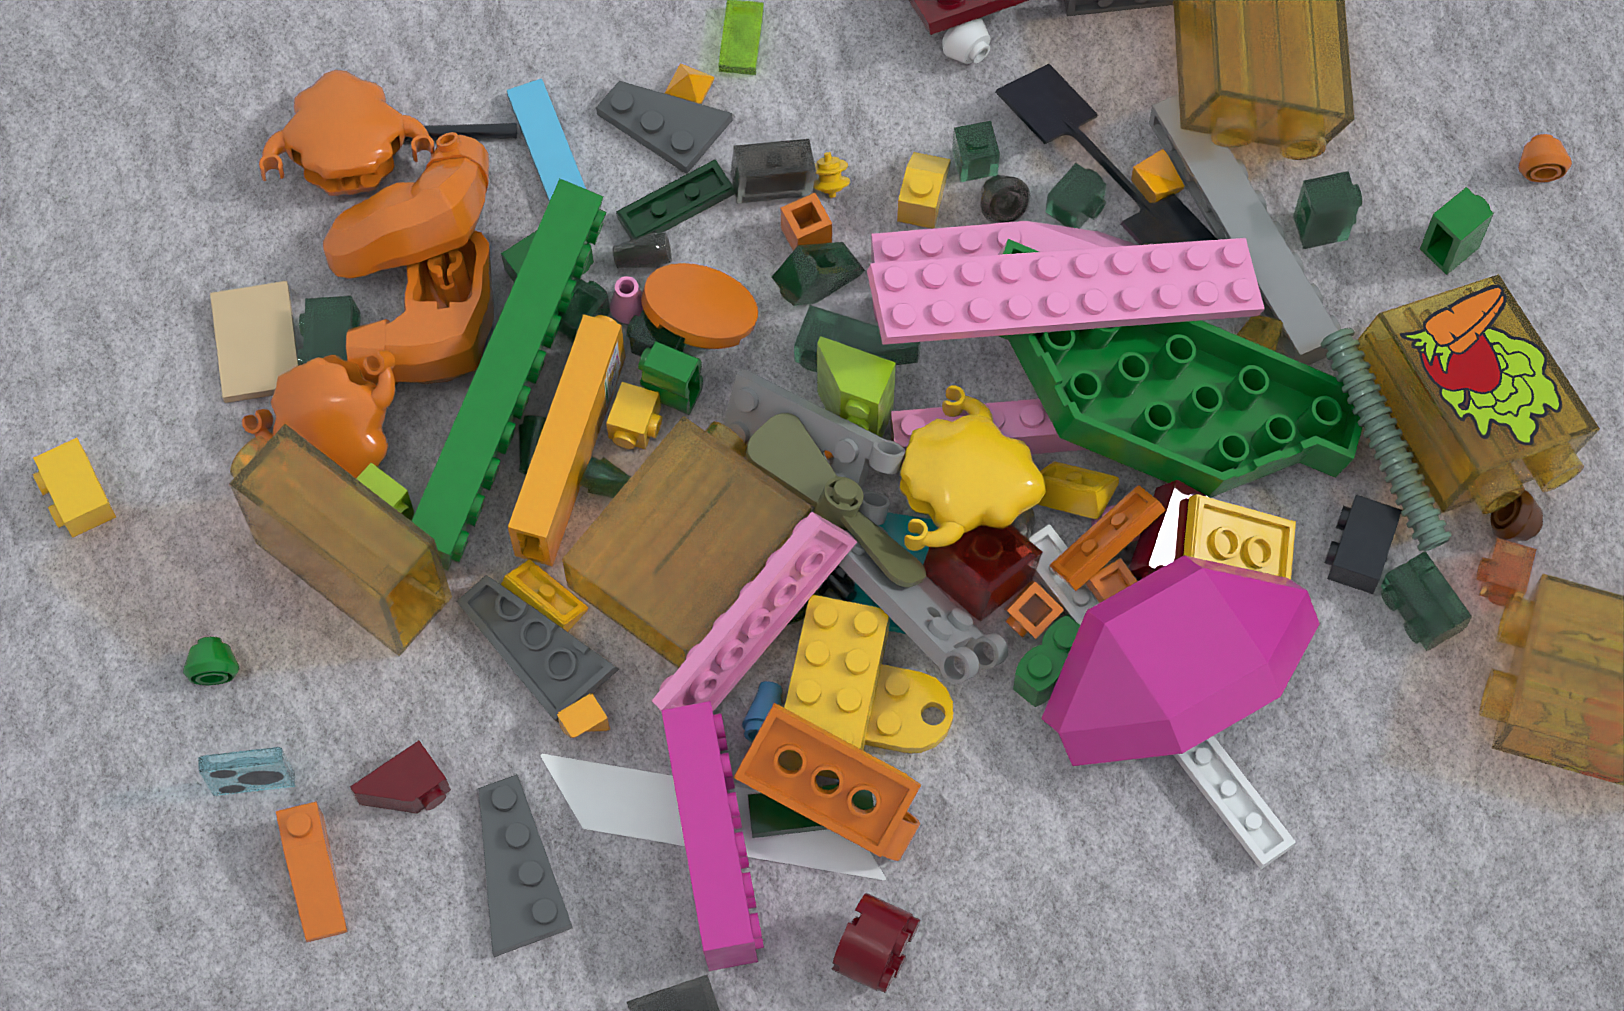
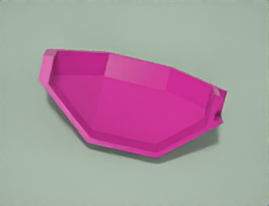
[1041,555,1320,766]

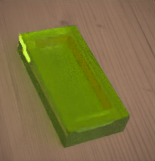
[718,0,764,75]

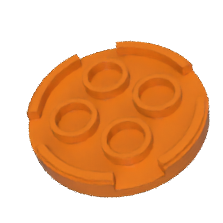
[641,263,758,349]

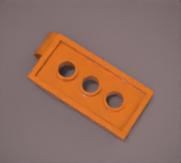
[733,703,921,861]

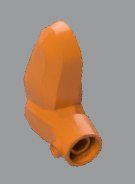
[323,132,490,279]
[346,230,494,385]

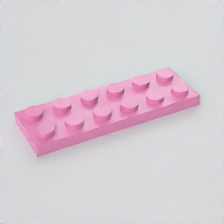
[651,512,857,711]

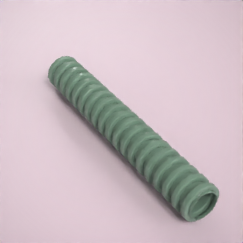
[1320,328,1452,552]

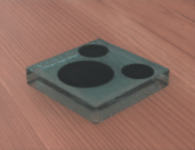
[198,747,296,796]

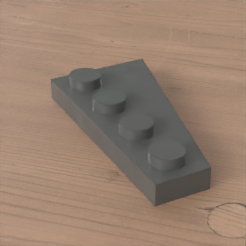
[456,575,619,723]
[478,774,573,957]

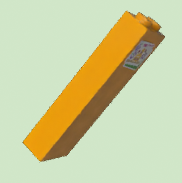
[508,315,626,567]

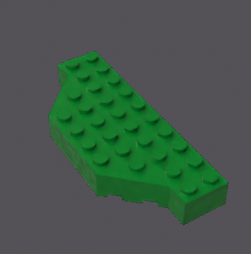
[998,239,1363,498]

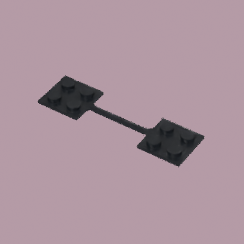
[995,64,1218,245]

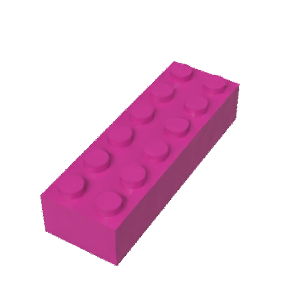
[661,701,764,971]

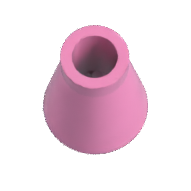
[610,276,646,324]

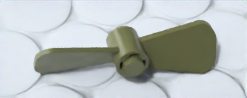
[746,413,926,588]

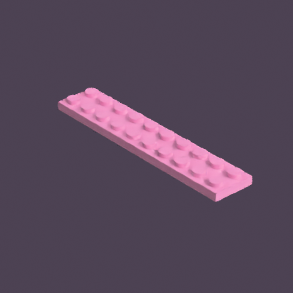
[867,238,1264,345]

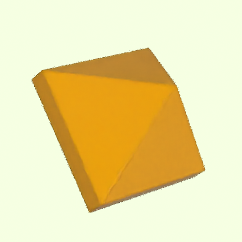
[664,63,714,104]

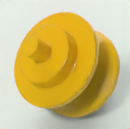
[810,152,850,198]

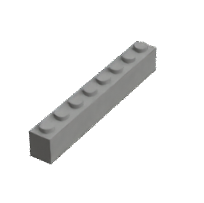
[1149,87,1341,365]

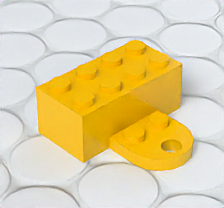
[779,595,953,780]

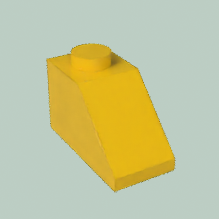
[897,152,951,229]

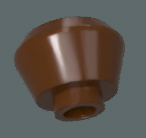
[1490,489,1543,542]

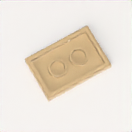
[210,281,299,403]

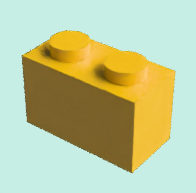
[32,437,116,538]

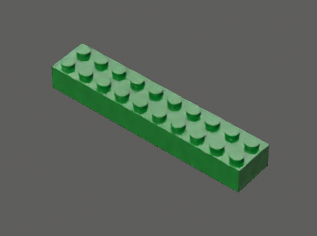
[404,178,607,571]

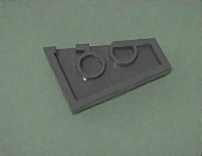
[596,81,733,174]

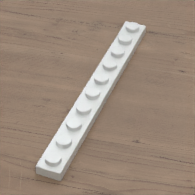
[1016,524,1296,869]

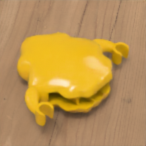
[899,385,1046,551]

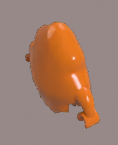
[259,69,435,196]
[242,350,395,495]

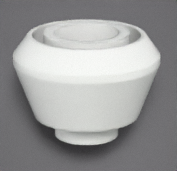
[942,18,991,64]

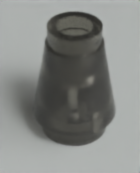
[613,230,672,269]

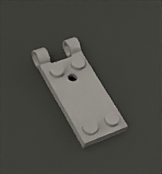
[719,369,905,525]
[838,525,1008,684]

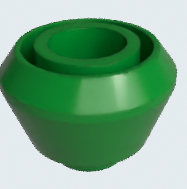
[183,637,239,686]

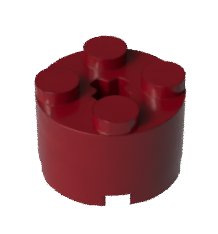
[831,893,921,993]

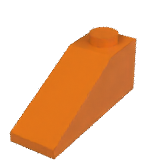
[275,801,348,942]

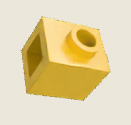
[606,382,662,450]

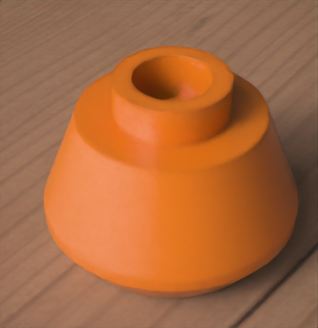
[1518,134,1572,182]

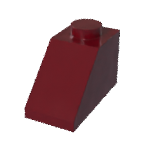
[350,740,451,814]

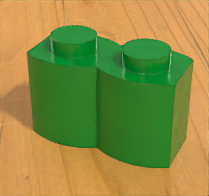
[638,341,703,415]
[1013,615,1080,707]

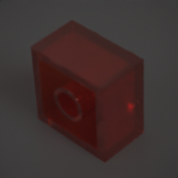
[923,525,1043,622]

